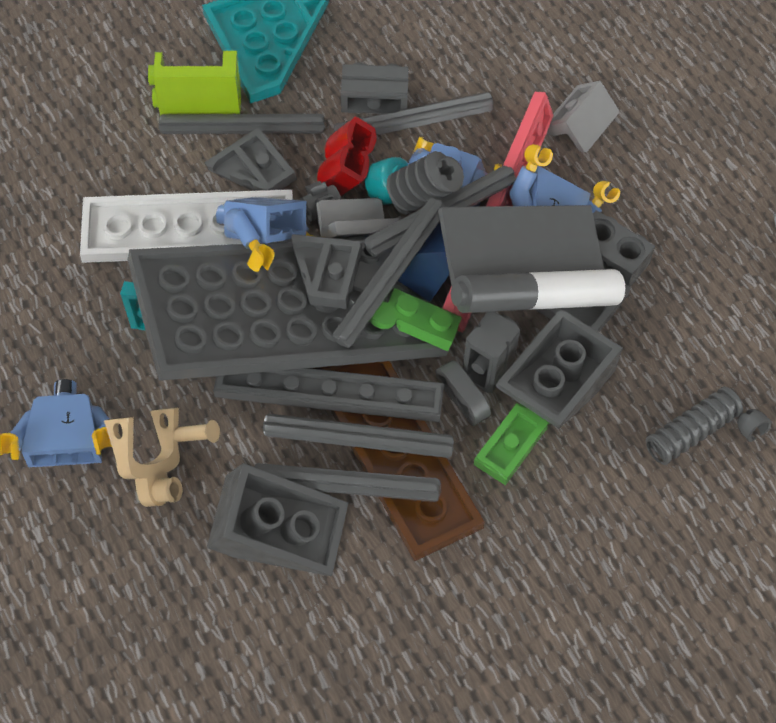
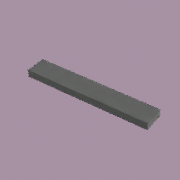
[213,368,444,422]

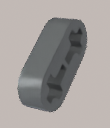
[435,360,491,426]

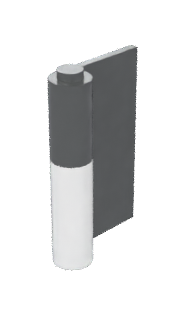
[438,205,625,313]

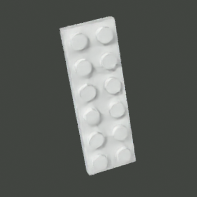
[80,189,293,263]

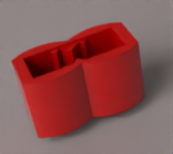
[317,116,376,196]

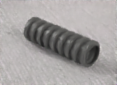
[646,386,743,465]

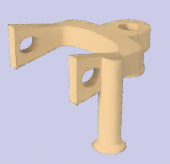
[104,408,220,507]

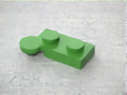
[370,288,462,351]

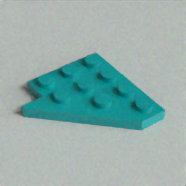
[202,0,329,104]

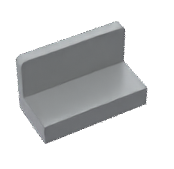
[547,81,619,152]
[316,198,399,239]

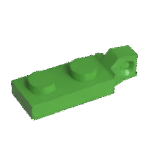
[474,403,549,485]

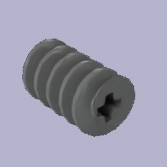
[386,151,464,215]

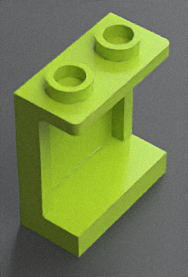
[148,51,241,116]

